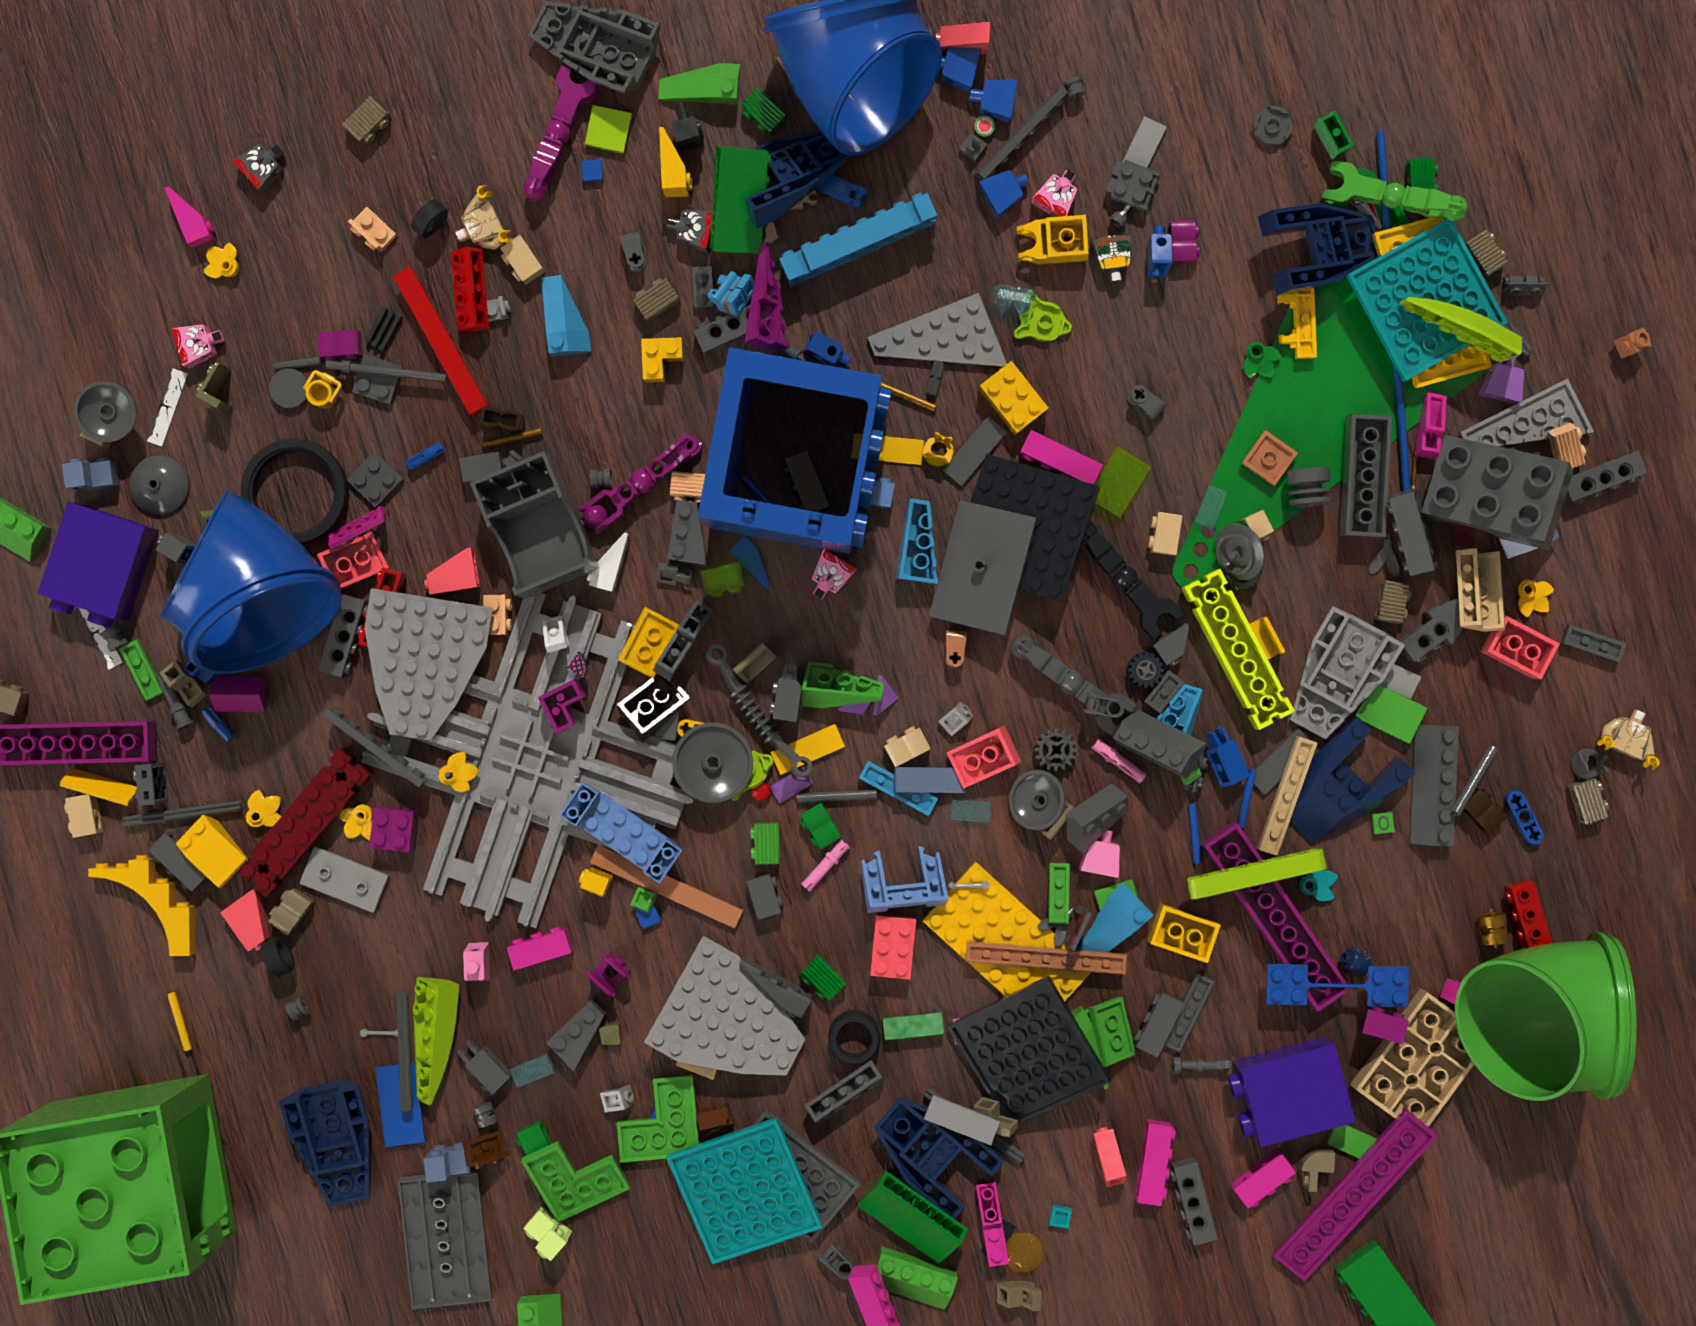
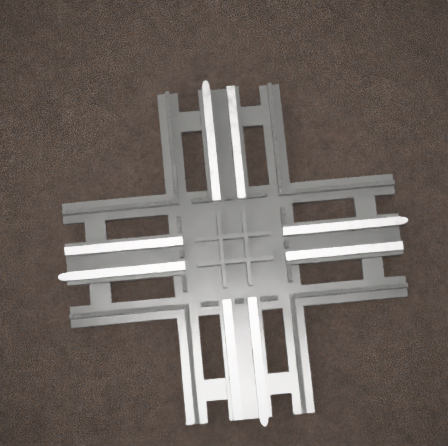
[361,593,694,928]

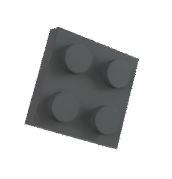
[352,354,404,405]
[347,451,405,508]

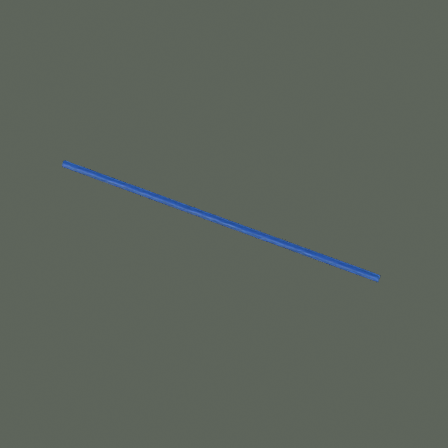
[1376,131,1411,491]

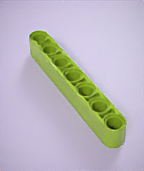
[1186,848,1327,899]

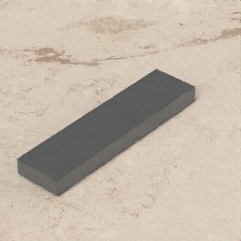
[1164,972,1215,1053]

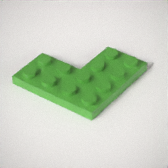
[617,1074,699,1163]
[522,1141,630,1222]

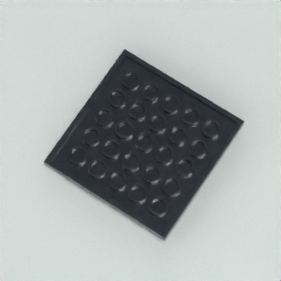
[971,454,1101,603]
[947,975,1111,1124]

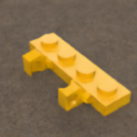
[1277,288,1317,359]

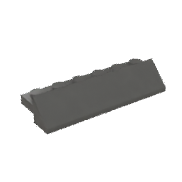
[1409,724,1459,846]

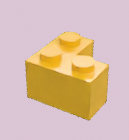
[641,337,684,383]

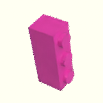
[507,926,574,971]
[1230,1149,1296,1208]

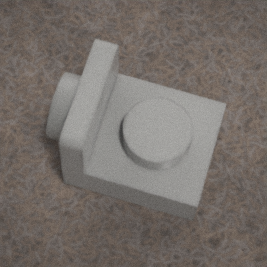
[487,296,511,322]
[938,702,973,736]
[600,1085,635,1112]

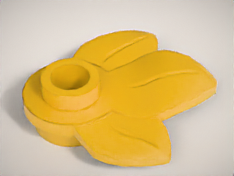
[204,243,239,279]
[1518,580,1554,617]
[438,752,479,792]
[246,790,281,827]
[339,804,373,840]

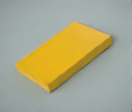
[617,607,679,678]

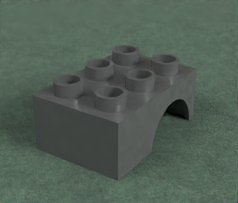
[1421,435,1573,550]
[470,451,599,599]

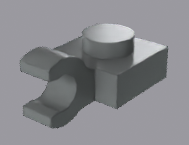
[656,562,693,586]

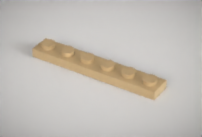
[1257,736,1317,856]

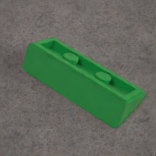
[882,1012,944,1040]

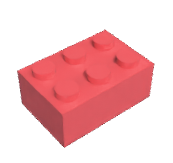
[1480,616,1560,679]
[870,913,916,980]

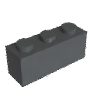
[148,831,208,892]
[1133,990,1184,1057]

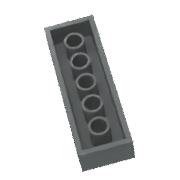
[1339,414,1392,538]

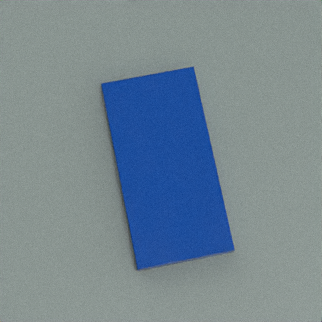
[375,1062,426,1147]

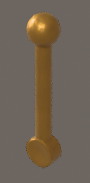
[1410,451,1419,489]

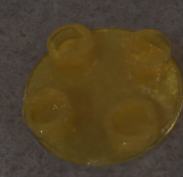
[1006,1232,1044,1272]

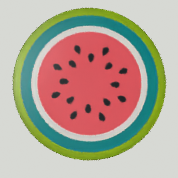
[974,116,995,138]

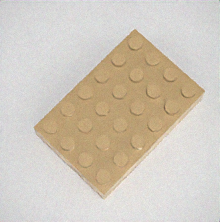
[1350,988,1474,1126]

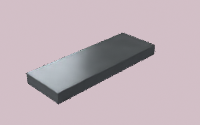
[942,416,1007,486]
[1254,728,1310,795]

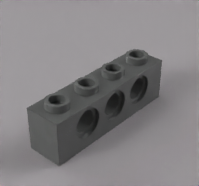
[693,305,751,356]
[1565,450,1647,505]
[318,594,369,678]
[804,1060,885,1125]
[1169,1157,1218,1246]

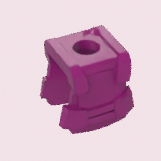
[586,952,631,997]

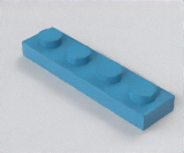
[859,760,938,816]

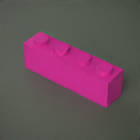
[1019,430,1103,484]
[1135,1119,1175,1206]
[848,1264,901,1326]

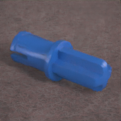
[406,441,445,471]
[202,706,236,743]

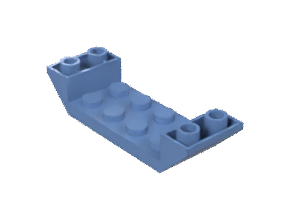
[559,782,682,884]

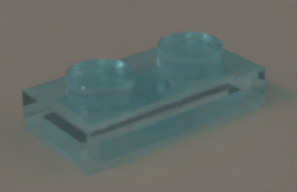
[509,1053,555,1088]

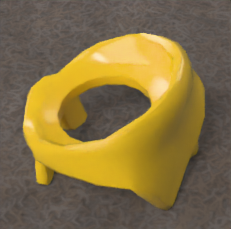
[922,432,953,467]

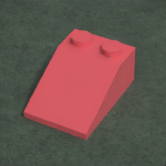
[314,532,389,590]
[946,725,1021,789]

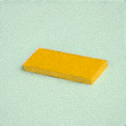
[851,433,924,465]
[770,724,845,775]
[60,768,137,806]

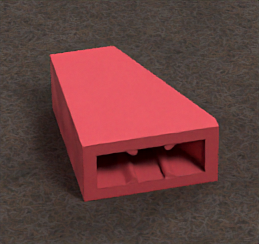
[936,22,990,55]
[424,547,481,595]
[220,889,270,952]
[1093,1127,1126,1188]

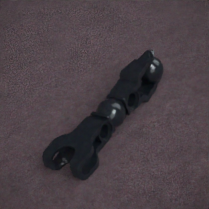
[1082,521,1184,641]

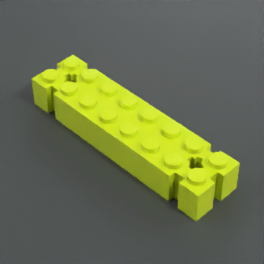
[1181,569,1295,730]

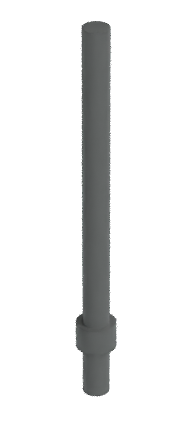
[326,360,447,382]

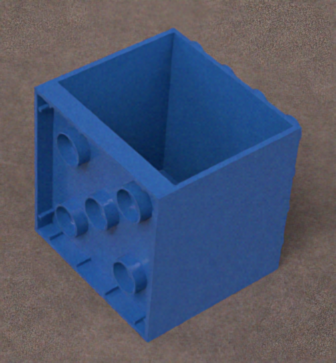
[697,347,891,555]

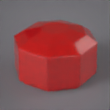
[751,782,771,802]

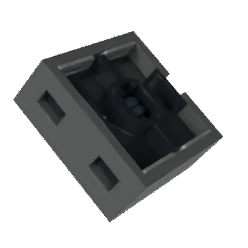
[133,762,169,806]

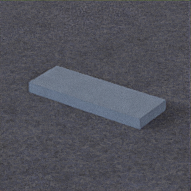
[894,767,965,793]

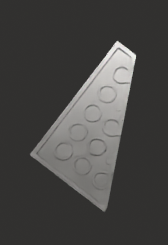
[867,293,1007,368]

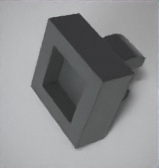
[959,132,987,162]

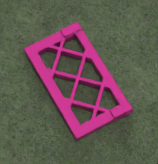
[328,505,385,549]

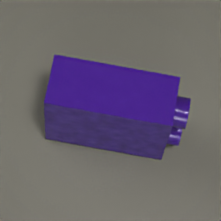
[37,501,159,628]
[1227,1036,1356,1147]

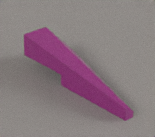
[745,242,790,349]

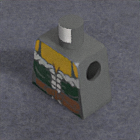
[1090,233,1131,283]

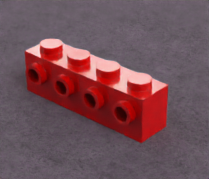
[451,247,489,333]
[358,567,406,647]
[1504,879,1553,949]

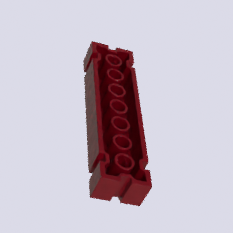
[236,748,375,897]

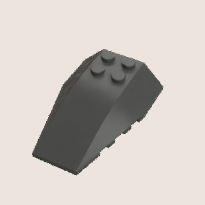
[528,1,660,94]

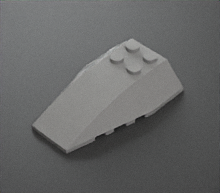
[1290,606,1405,739]

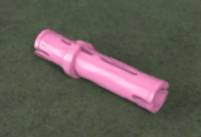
[1091,738,1147,784]
[801,839,850,892]

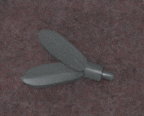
[1369,534,1400,577]
[1038,907,1075,947]

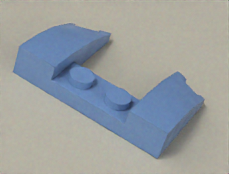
[861,846,948,913]

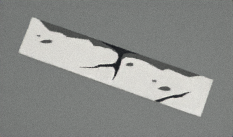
[147,369,188,446]
[76,607,123,670]

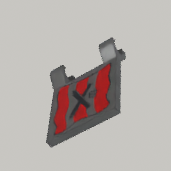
[1064,904,1092,951]

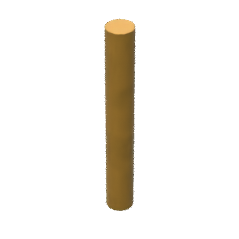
[880,381,936,412]
[483,427,543,449]

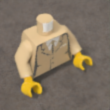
[455,185,513,250]
[1597,709,1660,770]

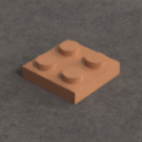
[1241,430,1298,486]

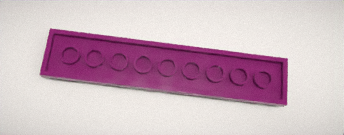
[1273,1108,1438,1282]

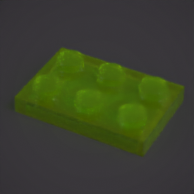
[1094,446,1151,518]

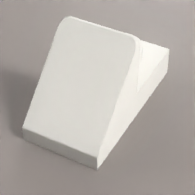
[542,615,569,653]

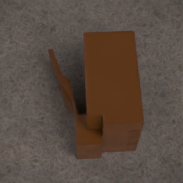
[696,1102,734,1139]

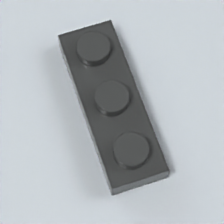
[1561,625,1627,662]

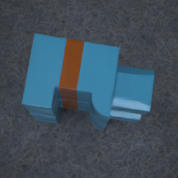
[707,271,754,316]

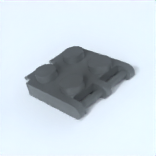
[1105,160,1162,212]

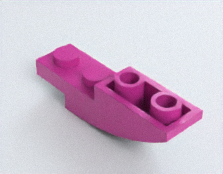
[976,1182,1009,1267]

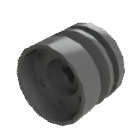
[1287,467,1332,508]

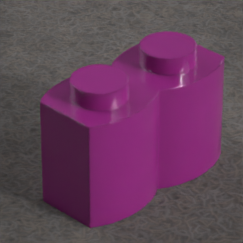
[1168,220,1200,264]
[317,330,363,362]

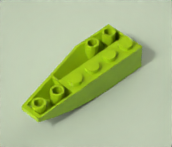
[1399,297,1522,362]
[413,977,459,1105]

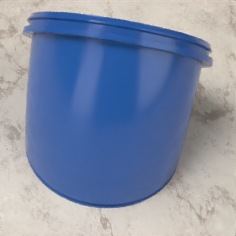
[763,0,942,156]
[159,489,342,674]

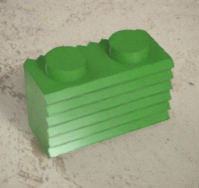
[751,822,780,864]

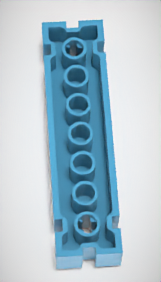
[779,193,937,288]

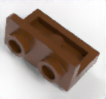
[463,1130,510,1169]

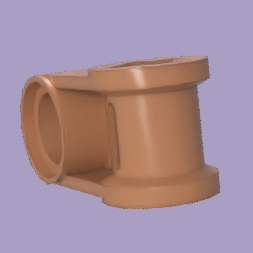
[945,629,967,668]

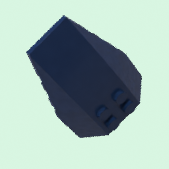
[279,1079,370,1206]

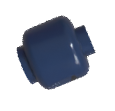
[1340,948,1372,977]

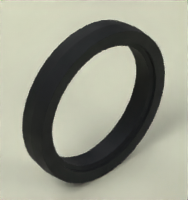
[241,439,349,544]

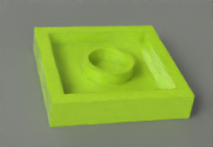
[585,105,633,154]

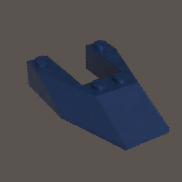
[745,131,854,228]
[1258,203,1378,296]
[1290,716,1415,843]
[874,1097,1005,1219]

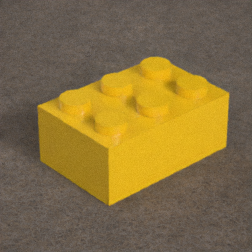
[978,361,1048,435]
[1147,903,1221,963]

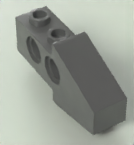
[1399,596,1462,663]
[653,600,714,681]

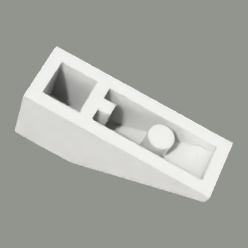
[587,533,630,592]

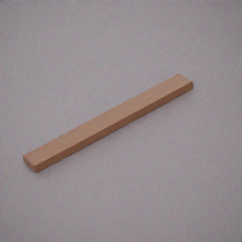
[590,845,743,928]
[965,941,1127,975]

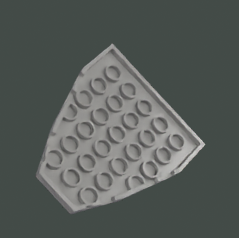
[365,588,493,740]
[643,936,805,1076]

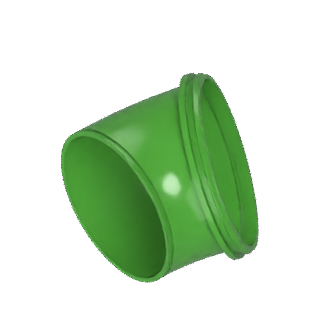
[1455,932,1637,1101]

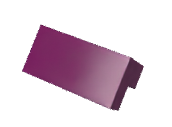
[209,677,267,712]

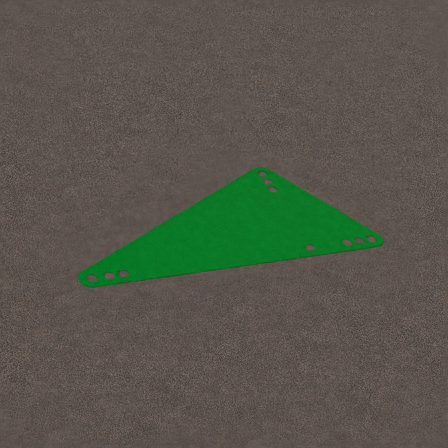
[1173,169,1498,587]

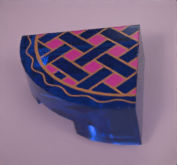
[567,651,588,679]

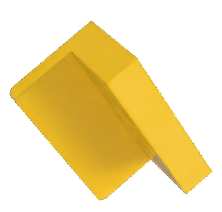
[1250,617,1285,659]

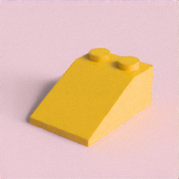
[659,127,693,198]
[176,815,248,889]

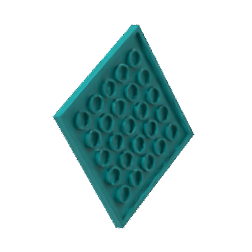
[1346,219,1508,382]
[666,1117,823,1264]

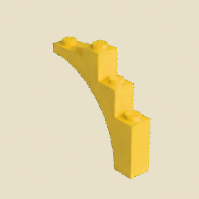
[88,855,196,956]

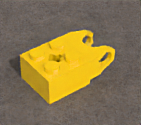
[1017,215,1088,265]

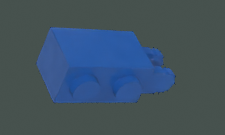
[1205,727,1250,788]

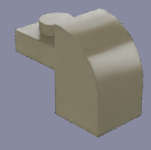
[160,660,207,707]
[973,1097,1018,1137]
[1298,1147,1335,1192]
[997,1281,1042,1311]

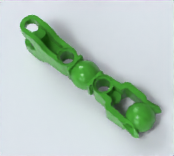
[1320,161,1468,221]

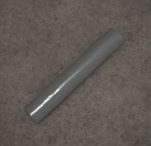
[273,357,322,371]

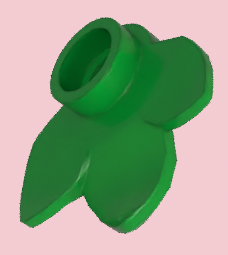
[1243,342,1281,378]

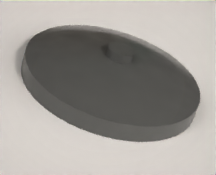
[672,722,753,803]

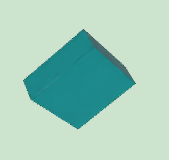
[1048,1204,1072,1229]

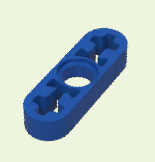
[1504,790,1544,844]

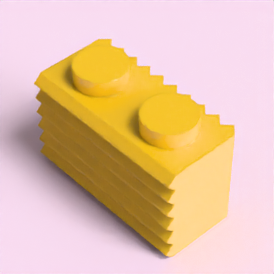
[578,866,613,897]

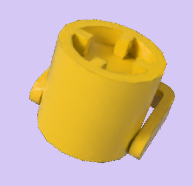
[303,370,342,409]

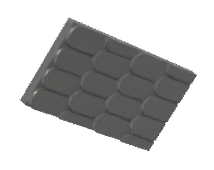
[398,1169,492,1310]

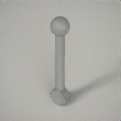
[947,881,989,890]
[360,1029,398,1037]

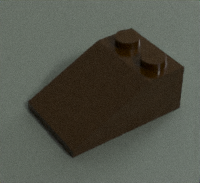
[617,674,690,741]

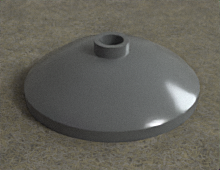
[73,381,137,442]
[129,455,190,515]
[1009,770,1066,830]

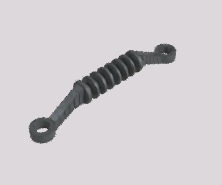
[706,644,812,777]

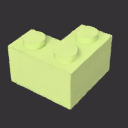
[523,1205,572,1261]

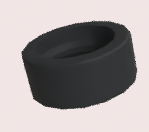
[411,199,448,238]
[260,936,295,977]

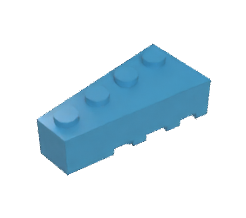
[895,498,938,584]

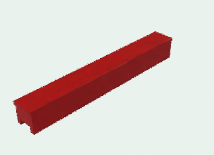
[393,266,490,417]

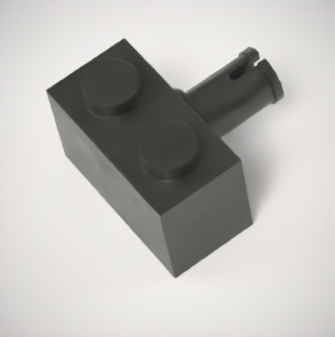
[671,102,704,152]

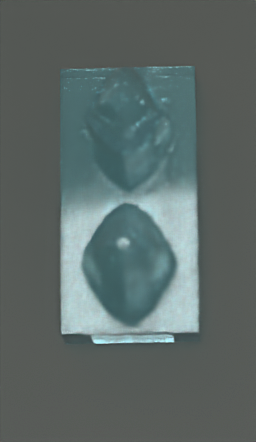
[992,284,1036,315]

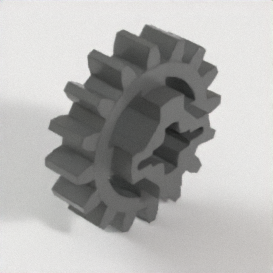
[1034,728,1078,771]

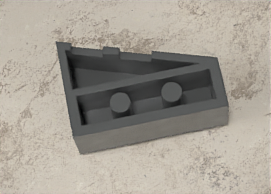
[667,499,708,566]
[1066,783,1128,853]
[546,998,607,1072]

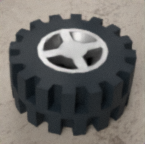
[1126,652,1164,688]

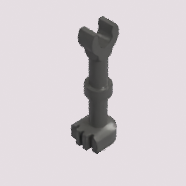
[1171,1057,1232,1074]

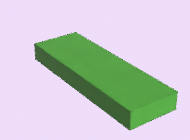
[119,639,164,702]
[1048,863,1070,924]

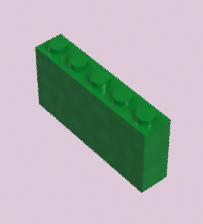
[709,146,771,254]
[857,1171,968,1264]
[1334,1239,1436,1326]

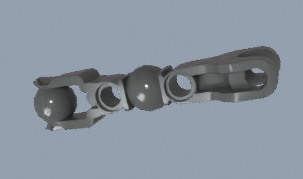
[1011,634,1138,736]

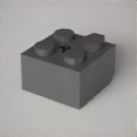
[769,664,802,722]

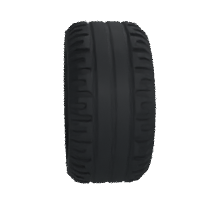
[828,1010,881,1065]

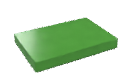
[1355,685,1427,744]
[1088,997,1136,1067]

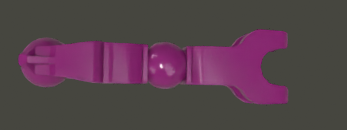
[523,63,600,202]
[578,434,702,534]

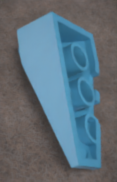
[541,275,592,357]
[1157,684,1204,736]
[1077,883,1154,952]

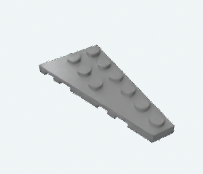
[1458,379,1594,446]

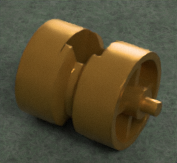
[1478,909,1509,949]

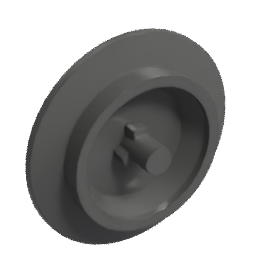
[1215,524,1265,580]

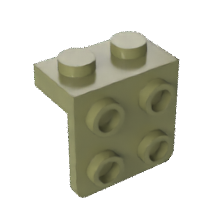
[196,362,232,414]

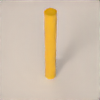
[167,992,192,1051]

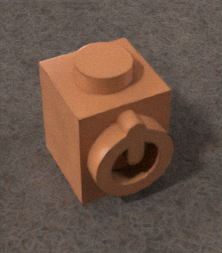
[1614,327,1652,359]

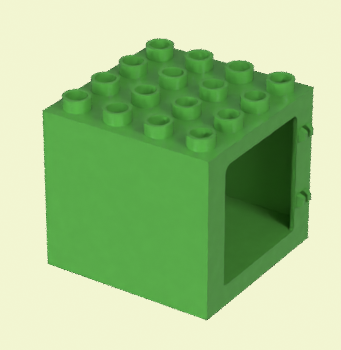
[0,1074,237,1305]

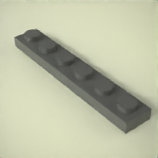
[974,86,1068,180]
[322,707,428,787]

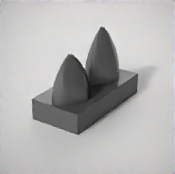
[692,266,714,308]

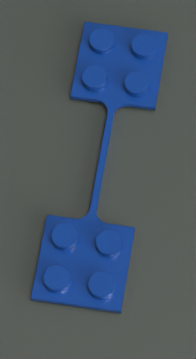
[1266,964,1409,1007]

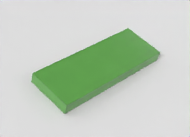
[1326,1125,1377,1158]

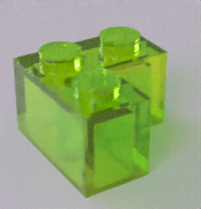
[701,562,746,598]

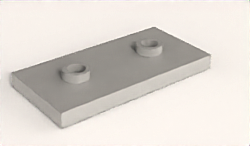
[299,846,390,913]

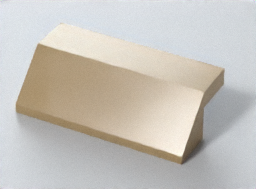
[1456,548,1505,632]

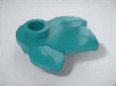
[1299,870,1338,901]

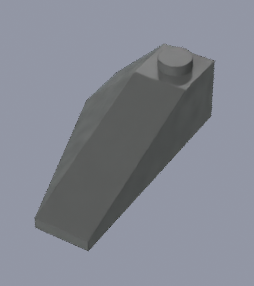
[739,956,812,1018]

